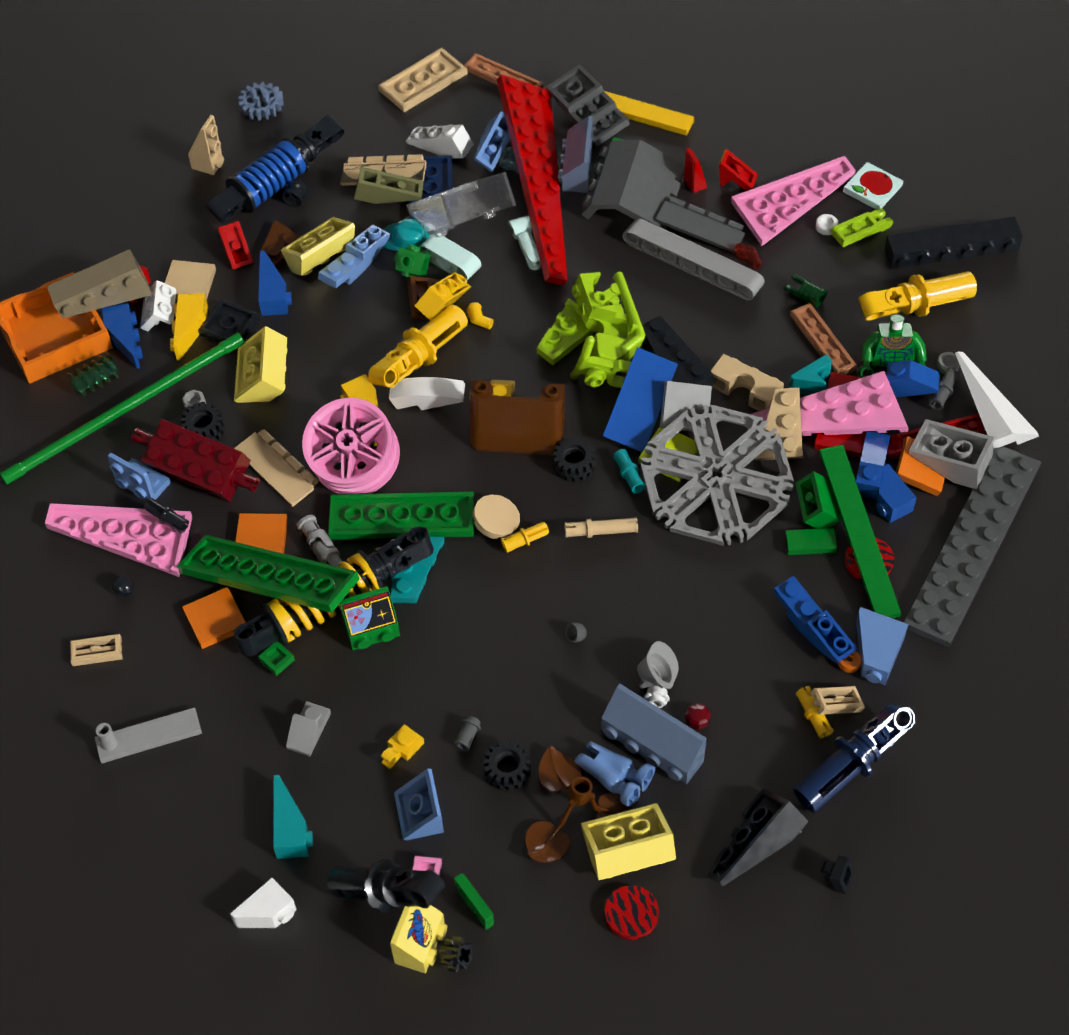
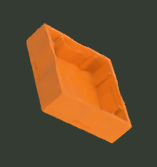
[0,272,113,384]

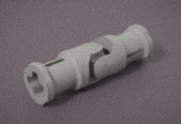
[297,514,342,567]

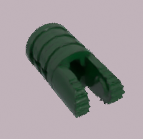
[783,273,827,308]

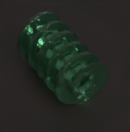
[67,352,119,397]

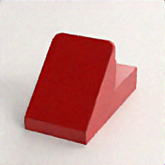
[719,149,758,191]
[217,221,253,270]

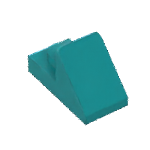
[789,354,832,395]

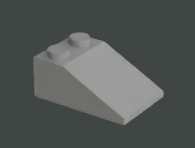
[909,419,994,489]

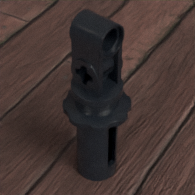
[327,859,445,913]

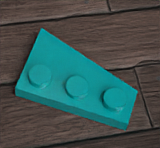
[391,536,445,603]

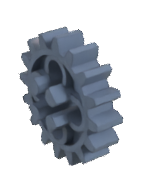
[238,82,284,121]

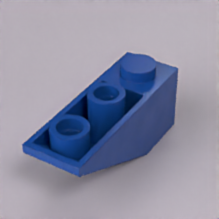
[102,303,143,369]

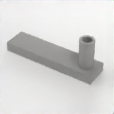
[95,707,202,763]

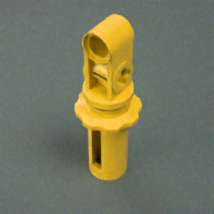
[858,271,977,321]
[368,305,468,388]

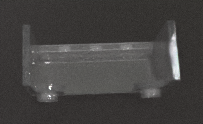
[406,172,516,238]

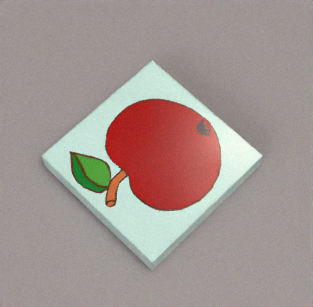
[843,162,903,210]

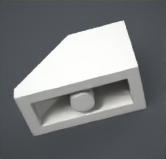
[230,878,296,928]

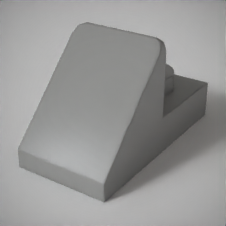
[286,701,331,756]

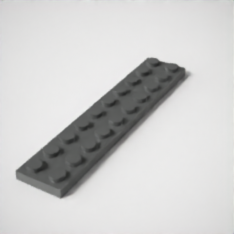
[904,446,1041,648]

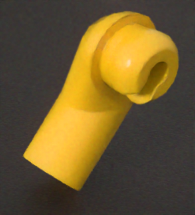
[467,302,494,330]

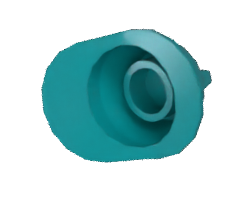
[383,219,430,251]

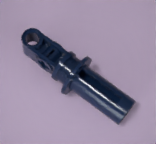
[793,704,915,813]

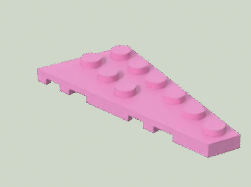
[45,503,192,577]

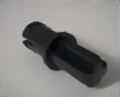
[144,498,189,534]

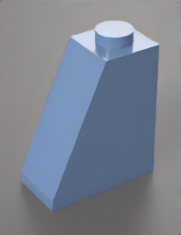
[856,607,908,685]

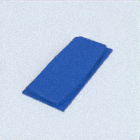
[603,347,678,453]

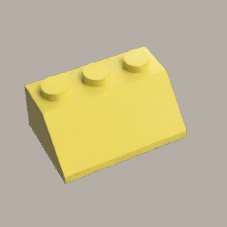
[281,217,355,276]
[234,326,287,403]
[581,803,676,880]

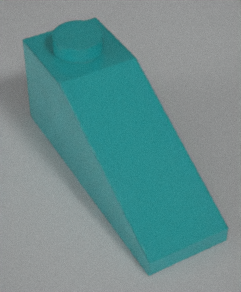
[273,775,313,859]

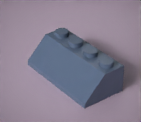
[601,684,706,785]

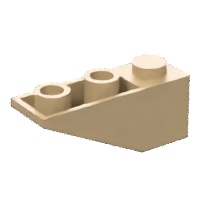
[188,115,224,175]

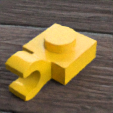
[381,724,424,769]

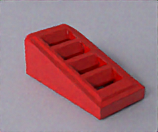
[684,147,707,193]

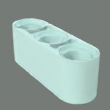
[420,233,481,280]

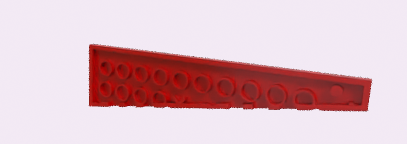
[496,74,568,286]

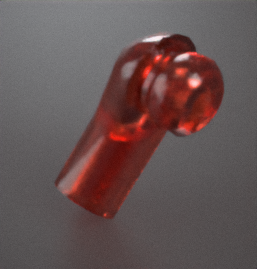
[734,243,763,269]

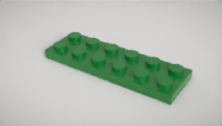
[328,492,474,540]

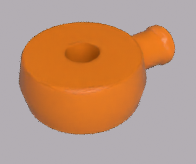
[838,643,861,673]

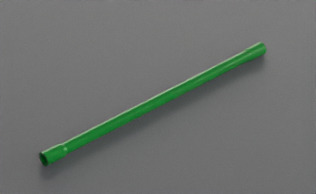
[0,332,244,485]

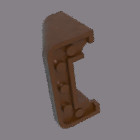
[470,379,565,455]

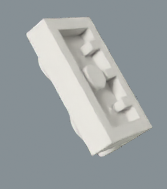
[140,280,176,331]

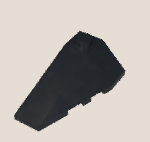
[707,788,809,886]

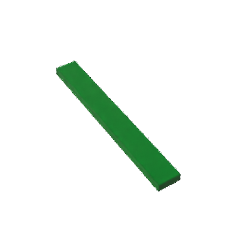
[819,445,901,619]

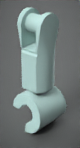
[508,216,541,270]

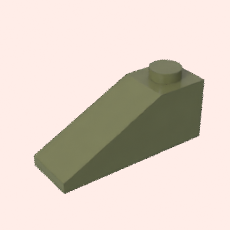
[354,167,424,204]

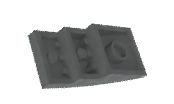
[546,64,630,147]

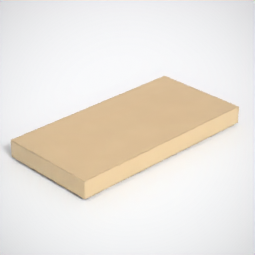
[378,48,468,112]

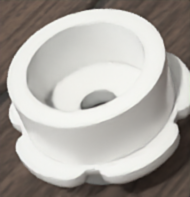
[644,686,670,708]

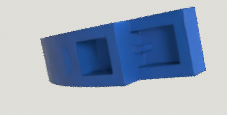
[773,576,857,663]

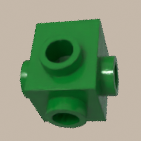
[394,244,431,277]

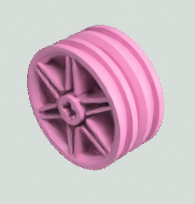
[302,398,400,495]

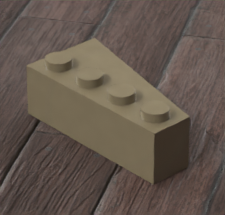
[47,249,153,319]

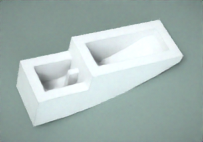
[389,377,465,410]

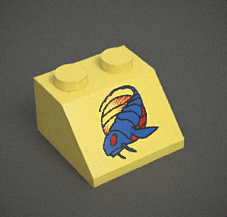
[390,905,447,974]

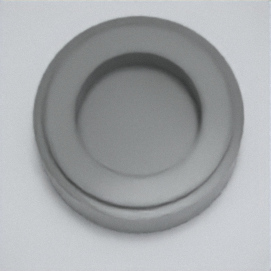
[936,352,960,374]

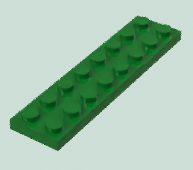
[176,535,360,613]

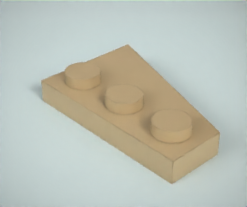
[755,388,803,461]

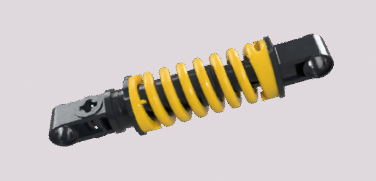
[234,526,434,656]

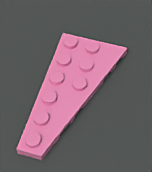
[731,156,855,246]
[751,371,908,436]

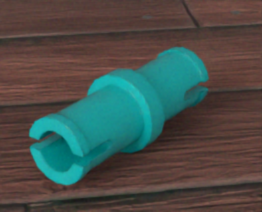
[613,449,646,493]

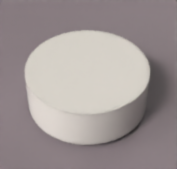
[815,214,838,235]

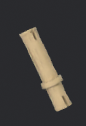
[564,517,638,538]

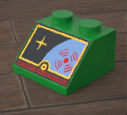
[340,586,400,650]

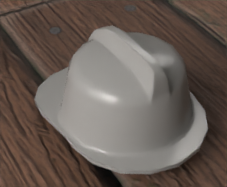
[637,641,679,689]

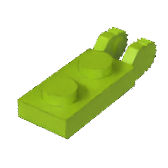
[831,208,893,247]

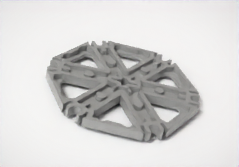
[641,404,794,546]

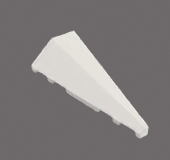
[955,352,1039,450]

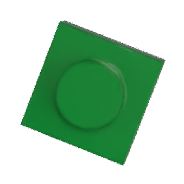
[258,641,295,676]

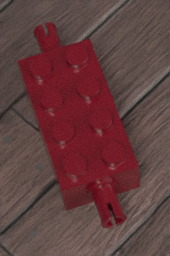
[131,419,260,502]

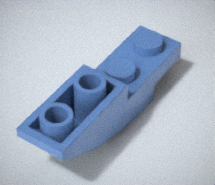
[318,225,390,288]

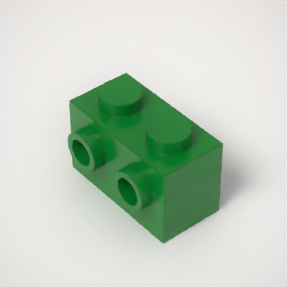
[795,471,841,529]

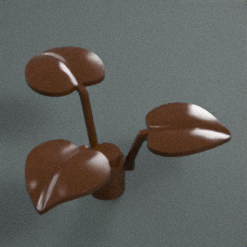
[525,746,638,863]

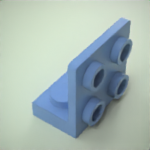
[107,453,170,500]

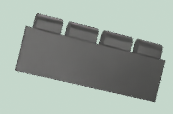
[655,197,745,254]

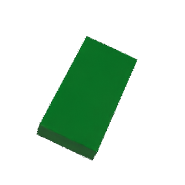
[785,528,837,555]
[454,873,494,930]

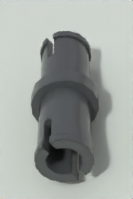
[929,369,959,411]

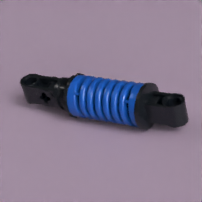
[206,115,345,224]

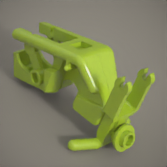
[570,272,645,388]

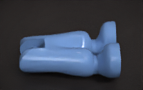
[574,741,655,807]

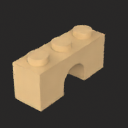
[711,354,784,411]

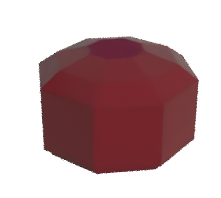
[685,703,711,730]

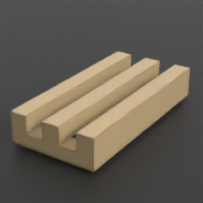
[70,634,123,666]
[810,686,865,715]

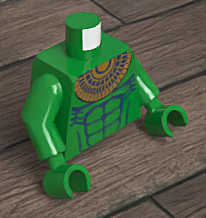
[858,315,927,378]

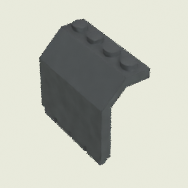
[581,140,684,230]

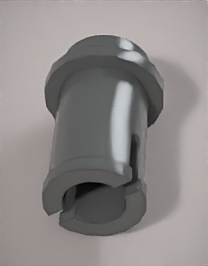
[454,716,481,751]

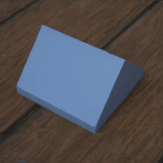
[394,769,444,840]

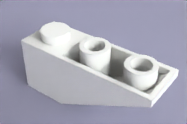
[406,124,474,159]

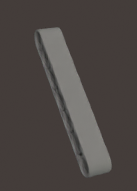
[622,218,764,300]

